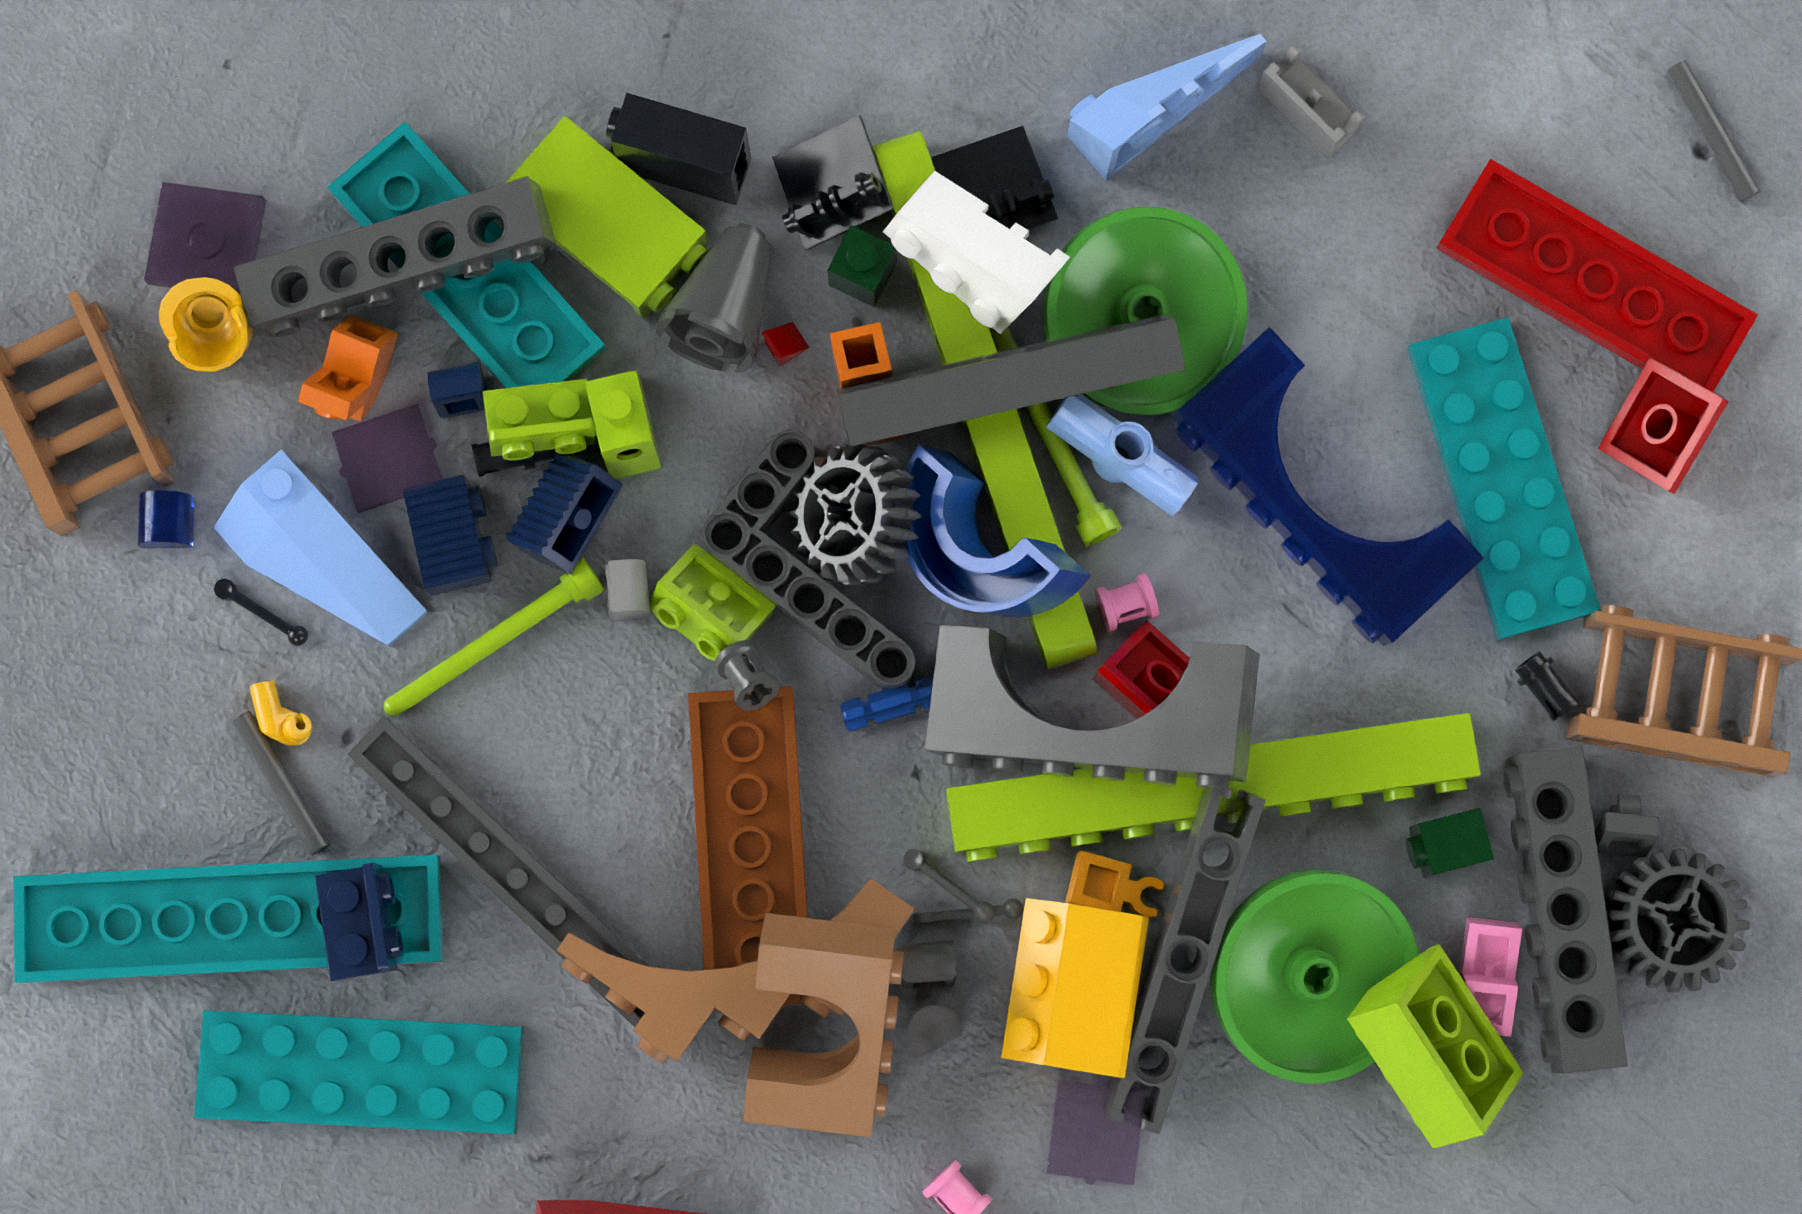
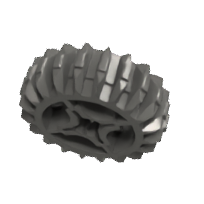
[788,444,923,586]
[1606,849,1750,993]

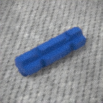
[840,676,934,732]

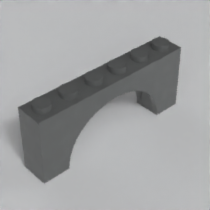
[925,625,1260,790]

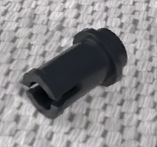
[1515,651,1580,721]

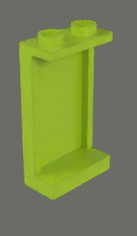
[506,116,709,319]

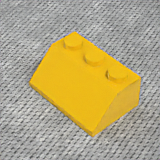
[1001,898,1149,1078]

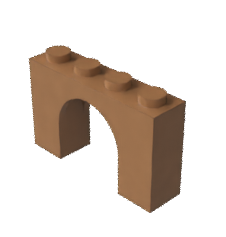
[743,913,904,1137]

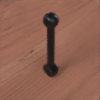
[214,579,308,646]

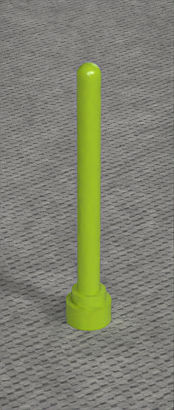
[989,327,1122,547]
[383,556,605,717]

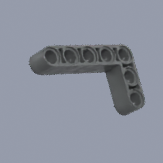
[703,430,915,690]

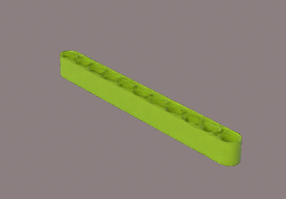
[872,130,1098,670]

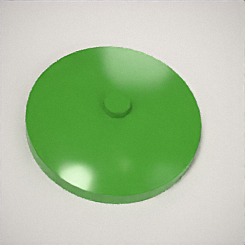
[1042,207,1248,415]
[1210,869,1419,1084]

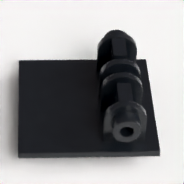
[772,115,894,251]
[931,126,1058,230]

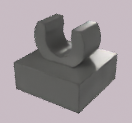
[1595,794,1659,858]

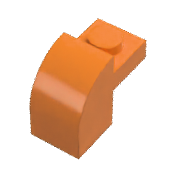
[298,314,399,422]
[829,322,905,447]

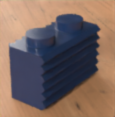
[506,453,623,575]
[403,474,498,596]

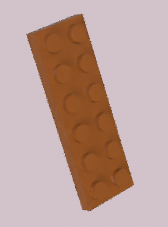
[688,686,808,1010]

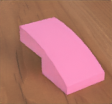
[1460,917,1523,1037]

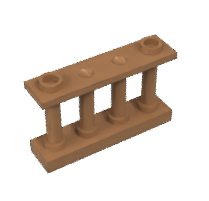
[0,290,174,536]
[1566,605,1802,778]

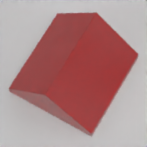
[1598,358,1729,494]
[1093,620,1190,719]

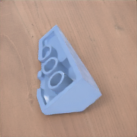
[1067,34,1267,181]
[213,449,428,646]

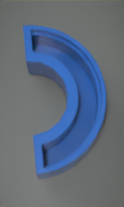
[905,445,1091,618]

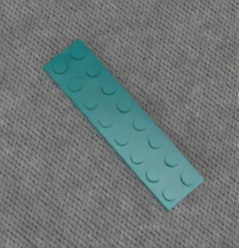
[13,855,443,983]

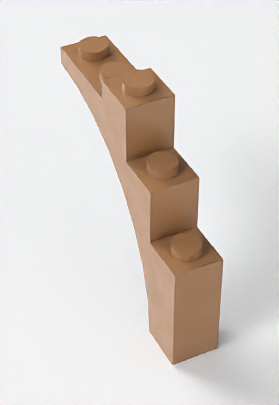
[557,878,915,1064]

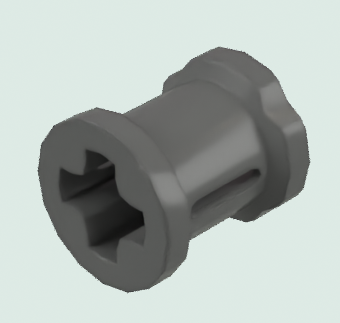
[715,640,779,711]

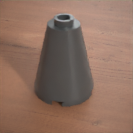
[656,224,772,372]

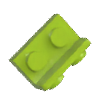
[483,379,596,460]
[650,543,776,661]

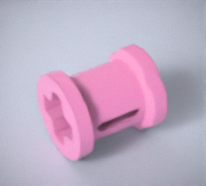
[1095,573,1159,633]
[921,1160,992,1214]

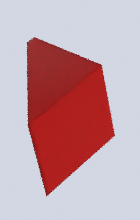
[761,322,810,367]

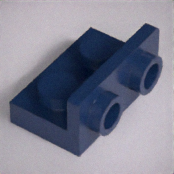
[315,862,403,982]

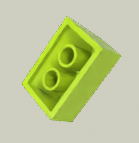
[1347,944,1524,1149]

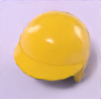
[159,277,253,372]

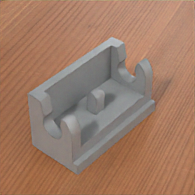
[1257,46,1366,160]

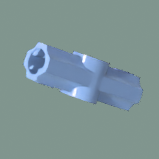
[1046,394,1199,517]

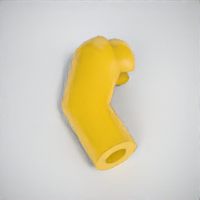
[249,680,313,746]

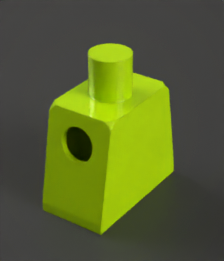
[585,370,662,480]

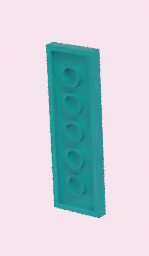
[327,121,607,388]
[1407,317,1601,641]
[194,1010,524,1134]

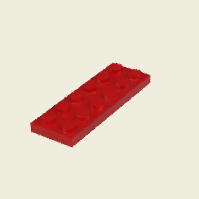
[1436,158,1758,391]

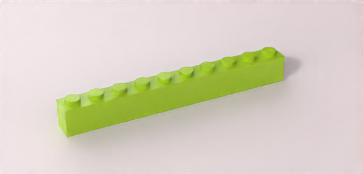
[946,713,1481,862]

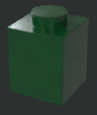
[827,225,897,308]
[1406,808,1494,878]

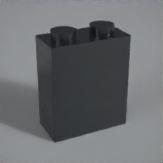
[606,92,751,205]

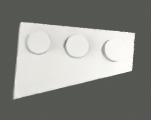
[883,171,1070,334]

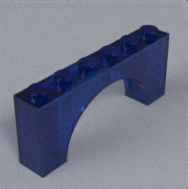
[1172,327,1484,646]

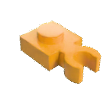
[1065,851,1165,917]

